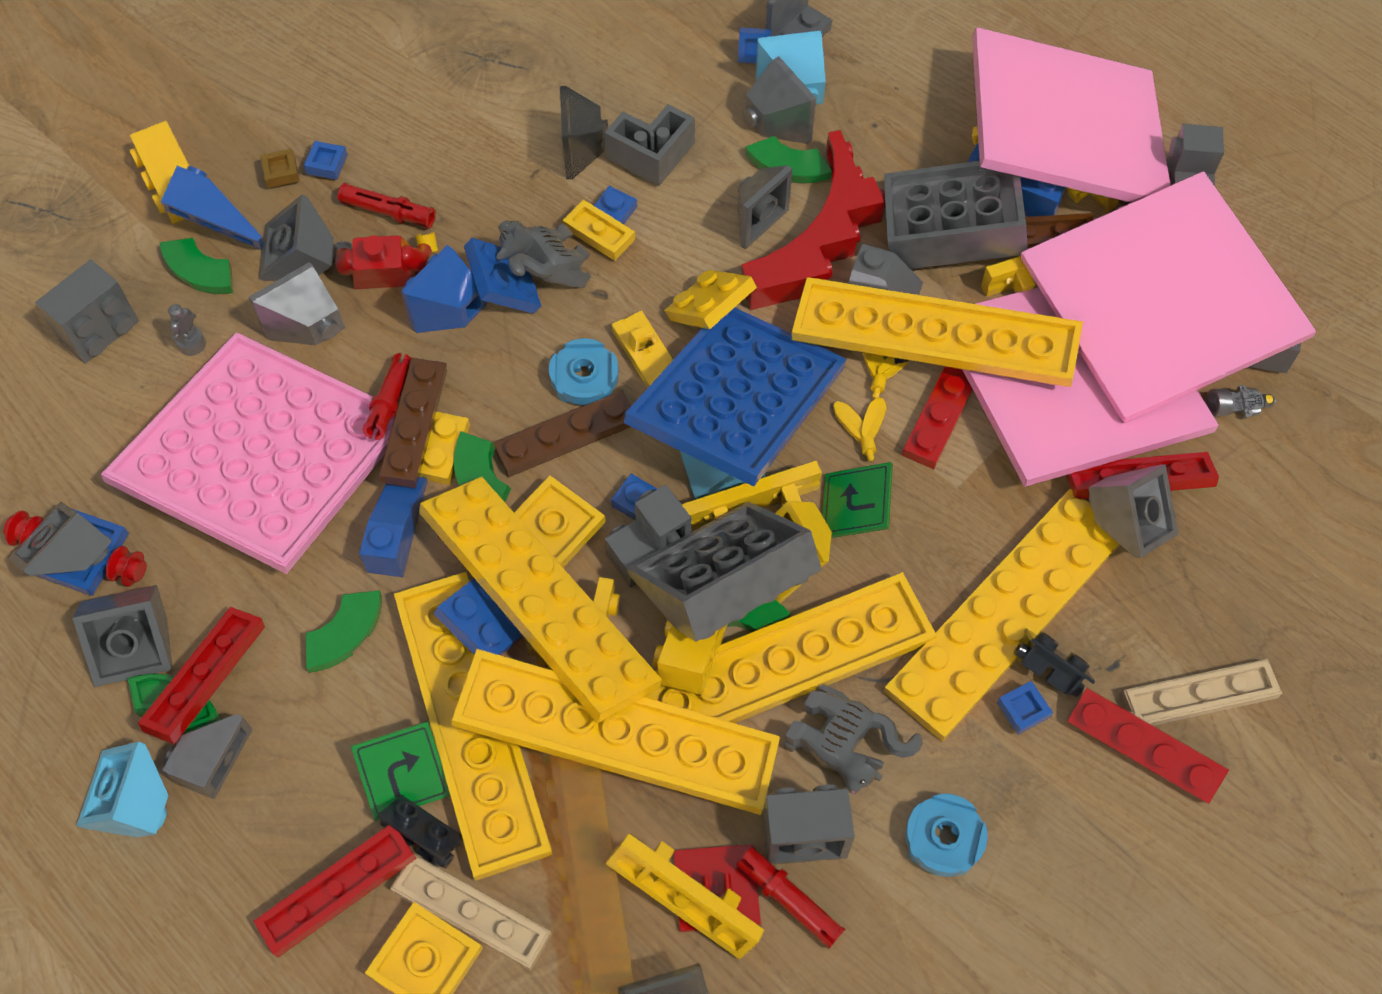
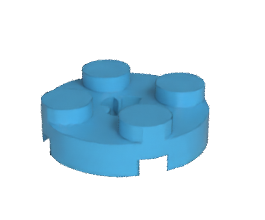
[549,338,619,405]
[905,794,988,877]

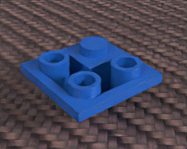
[401,245,487,333]

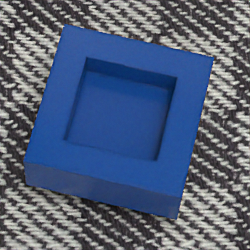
[738,28,771,63]
[304,141,348,180]
[594,186,637,224]
[611,473,657,520]
[997,680,1053,735]

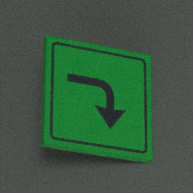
[822,462,893,538]
[351,721,450,821]

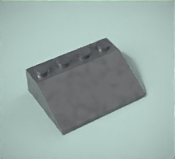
[884,161,1028,269]
[626,501,822,642]

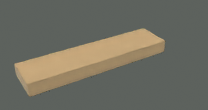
[1121,659,1282,726]
[390,855,552,971]

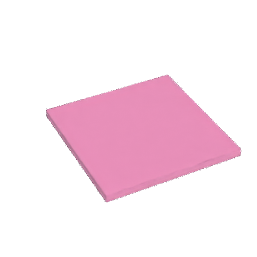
[972,27,1170,203]
[1021,171,1316,423]
[962,287,1219,487]
[101,332,396,574]

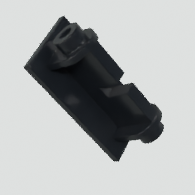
[1013,628,1095,697]
[377,795,463,869]

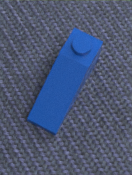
[161,166,263,250]
[359,477,427,578]

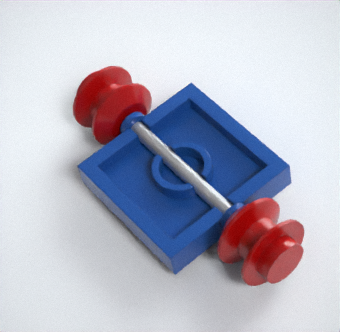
[3,509,147,596]

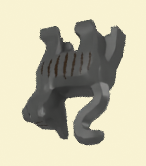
[496,220,591,288]
[784,684,923,794]

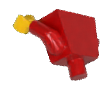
[333,232,438,290]

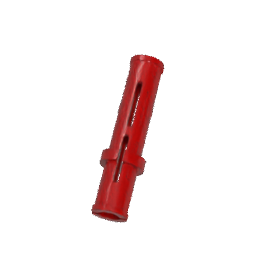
[338,183,436,229]
[362,353,412,440]
[736,846,846,950]

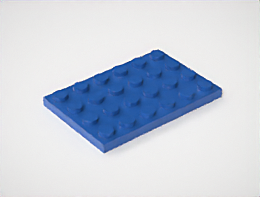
[624,307,847,487]

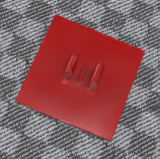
[673,844,761,933]

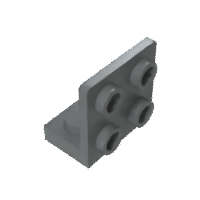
[765,0,832,37]

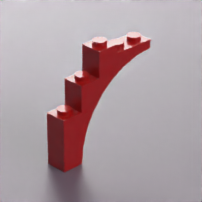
[741,130,886,310]

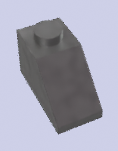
[162,714,253,800]

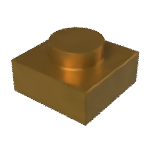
[260,148,300,188]

